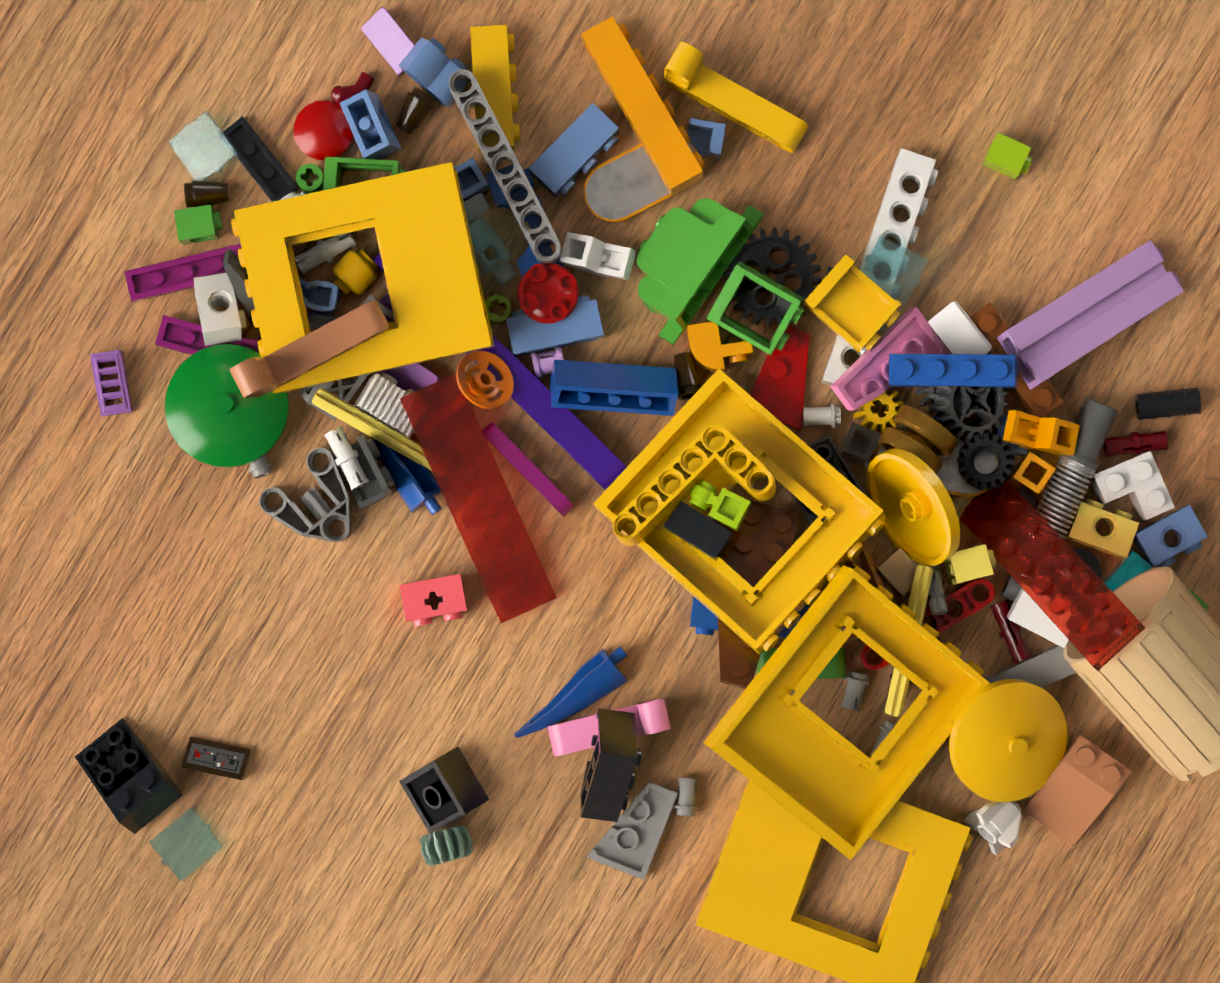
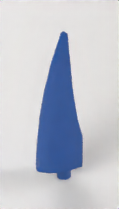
[371,437,443,516]
[514,646,628,738]

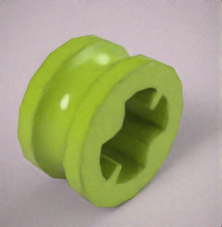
[485,295,512,323]

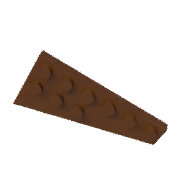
[713,499,801,689]

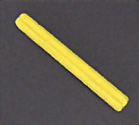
[312,388,451,476]
[885,564,933,717]

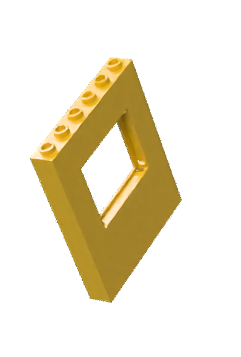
[231,162,495,393]
[593,369,886,655]
[703,565,990,860]
[695,779,973,983]

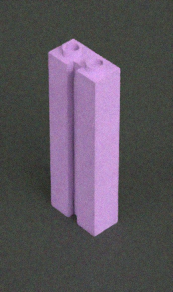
[997,240,1184,390]

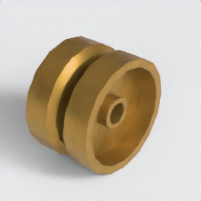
[878,405,958,475]

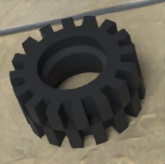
[957,433,1015,491]

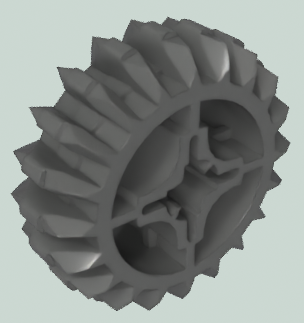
[928,386,1010,441]

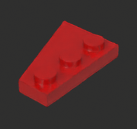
[750,326,810,431]

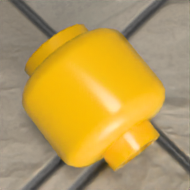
[333,250,378,295]

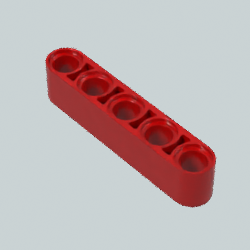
[859,579,995,670]

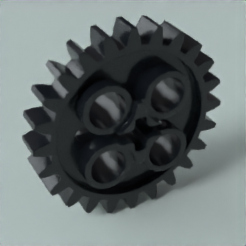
[722,228,822,328]

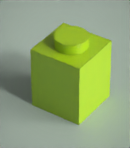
[982,132,1033,180]

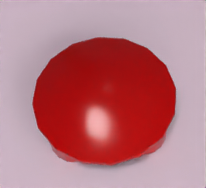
[293,100,354,160]
[517,263,579,324]

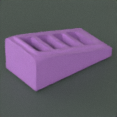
[90,350,132,417]

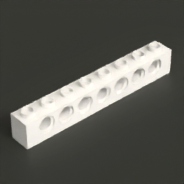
[821,148,938,386]

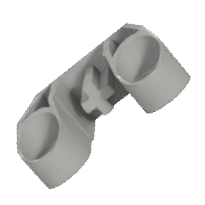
[259,448,351,542]

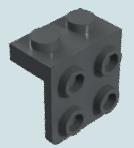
[333,435,395,510]

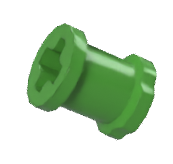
[296,163,324,194]

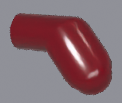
[331,72,375,105]

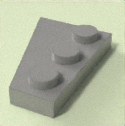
[587,782,678,880]

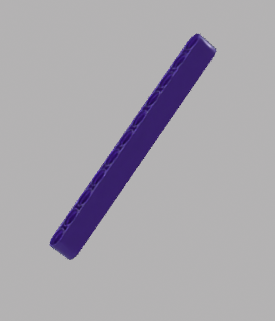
[372,252,627,490]

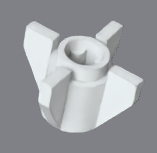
[963,801,1022,855]

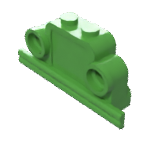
[636,198,764,345]

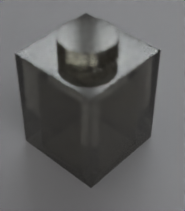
[840,422,881,469]

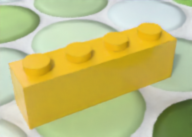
[470,25,521,153]

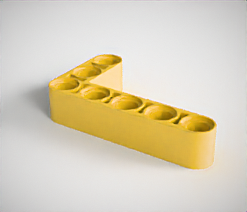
[664,41,809,153]
[612,424,777,546]

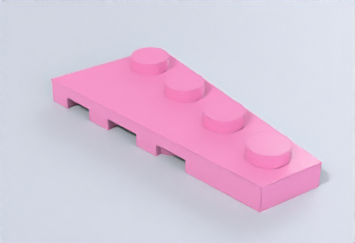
[830,307,950,410]

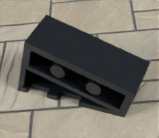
[580,708,642,822]

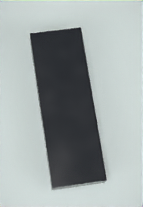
[219,116,300,202]

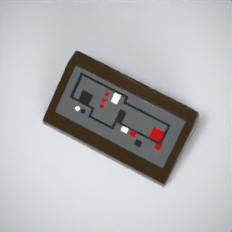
[181,737,251,780]

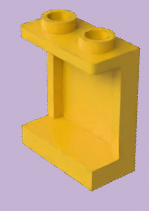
[803,254,902,353]

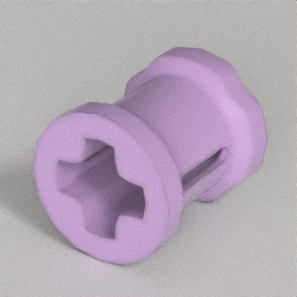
[531,346,564,379]

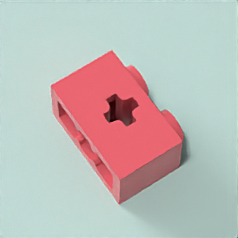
[400,574,468,627]

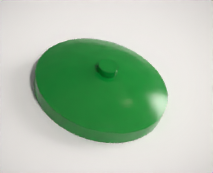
[165,344,289,468]

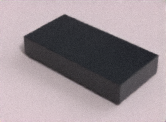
[664,501,734,561]

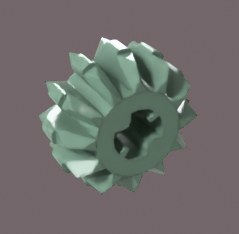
[420,825,473,866]

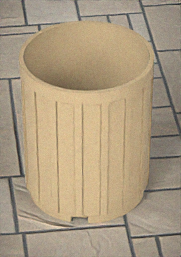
[1063,567,1220,781]

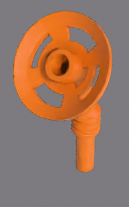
[409,351,514,443]

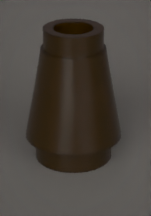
[396,87,435,134]
[184,180,229,208]
[674,352,703,400]

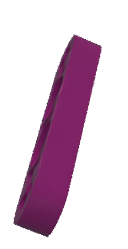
[480,422,575,517]

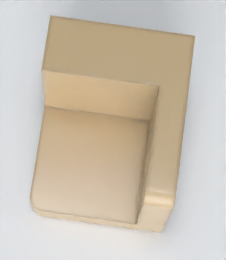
[876,548,916,596]

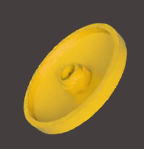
[866,448,960,566]
[949,679,1067,802]

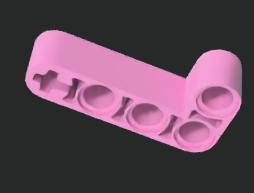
[547,698,672,757]

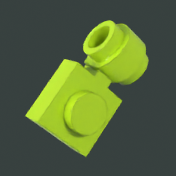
[689,480,752,531]

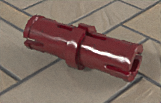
[1103,430,1168,457]
[989,599,1032,663]

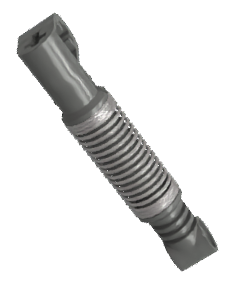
[1001,397,1118,601]

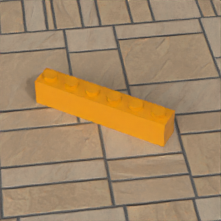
[581,16,706,196]

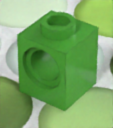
[174,205,223,245]

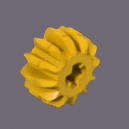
[853,389,904,436]

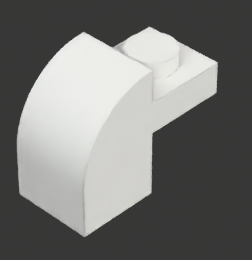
[559,232,636,280]

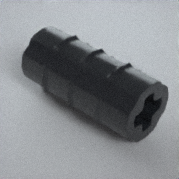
[1135,387,1201,420]

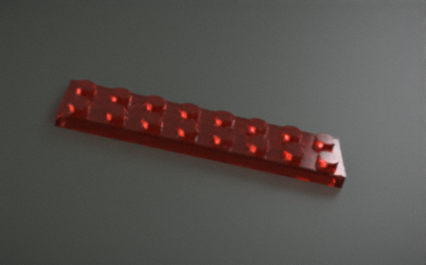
[399,373,557,623]
[959,481,1146,671]

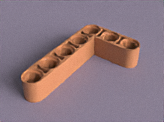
[229,300,390,399]

